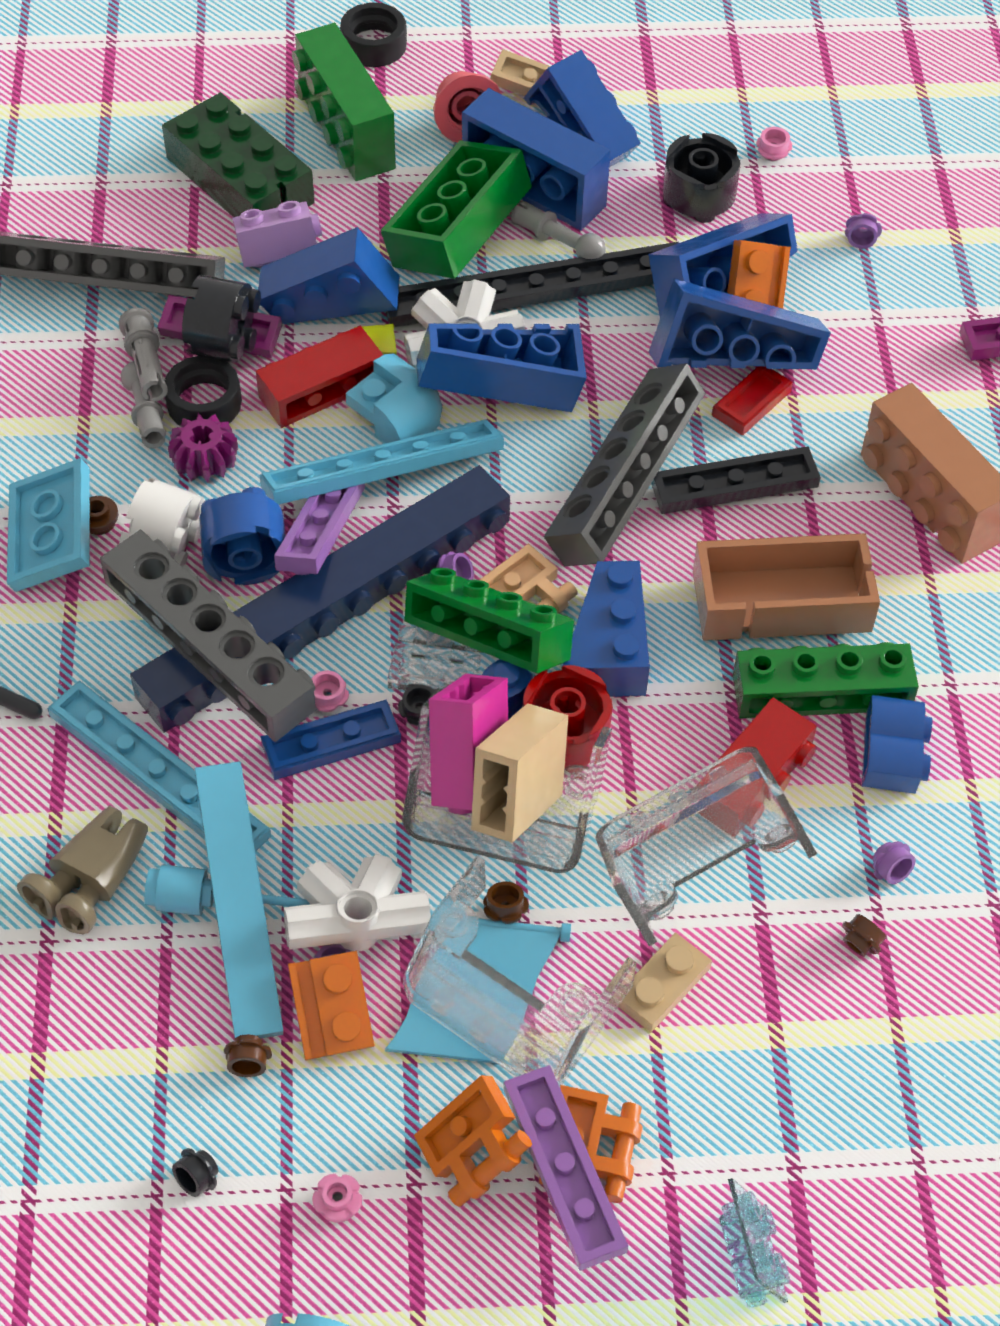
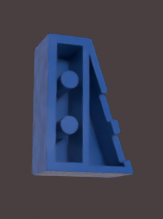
[523,50,641,167]
[258,227,400,324]
[563,561,650,697]

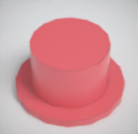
[433,71,502,143]

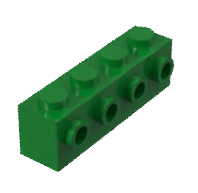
[404,568,574,674]
[733,642,919,719]

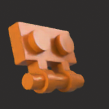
[413,1075,532,1207]
[539,1085,643,1203]

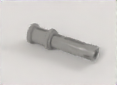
[119,308,168,402]

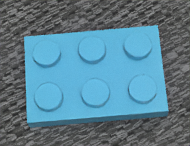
[7,458,90,592]

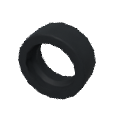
[340,2,407,67]
[165,356,242,426]

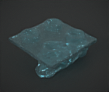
[719,1178,790,1308]

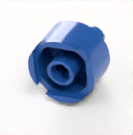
[199,487,286,585]

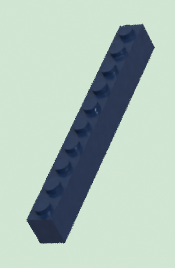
[130,465,510,733]

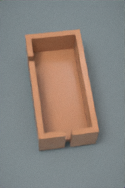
[860,382,1000,564]
[692,533,880,641]

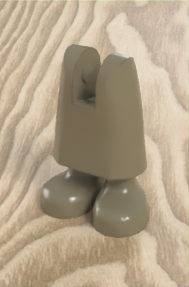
[17,805,148,935]

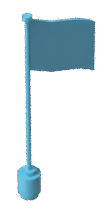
[144,864,571,1064]

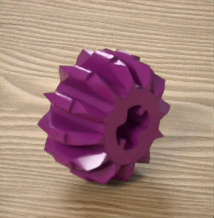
[168,413,238,483]

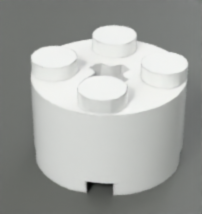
[119,478,204,566]

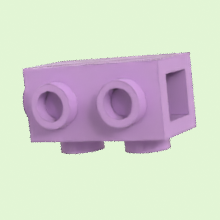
[232,201,322,268]

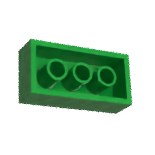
[292,22,396,182]
[380,140,532,279]

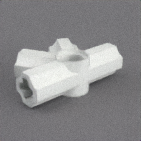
[404,279,525,369]
[284,854,432,951]

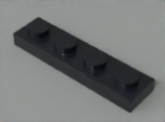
[651,446,821,514]

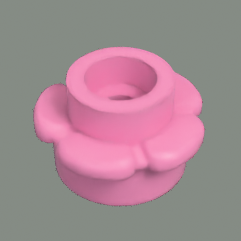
[756,127,792,161]
[311,670,349,712]
[312,1174,362,1223]

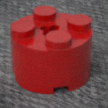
[523,665,613,772]

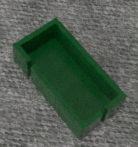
[162,92,315,217]

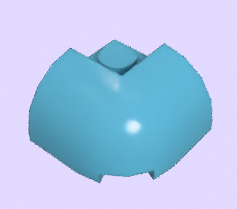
[346,353,443,443]

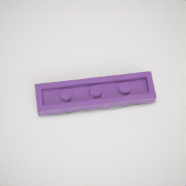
[274,484,365,575]
[503,1065,628,1271]

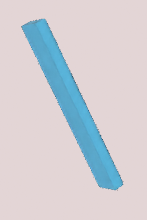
[260,419,504,505]
[47,680,271,852]
[195,761,283,1039]

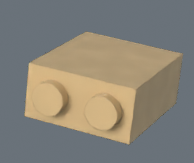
[471,703,568,843]

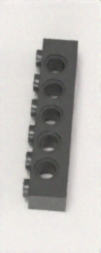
[0,231,225,297]
[544,363,706,567]
[100,529,316,742]

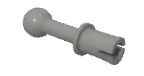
[511,201,606,259]
[121,361,166,448]

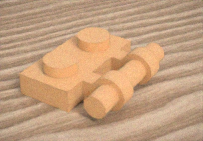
[480,543,578,614]

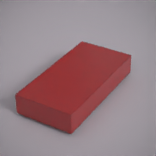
[712,366,793,436]

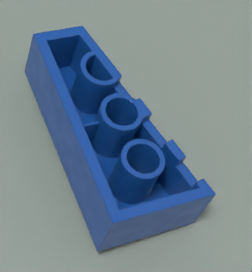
[648,213,798,317]
[648,279,831,370]
[416,323,587,412]

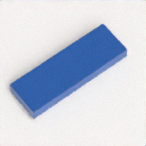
[260,699,401,780]

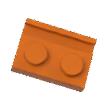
[727,240,791,309]
[288,950,375,1061]

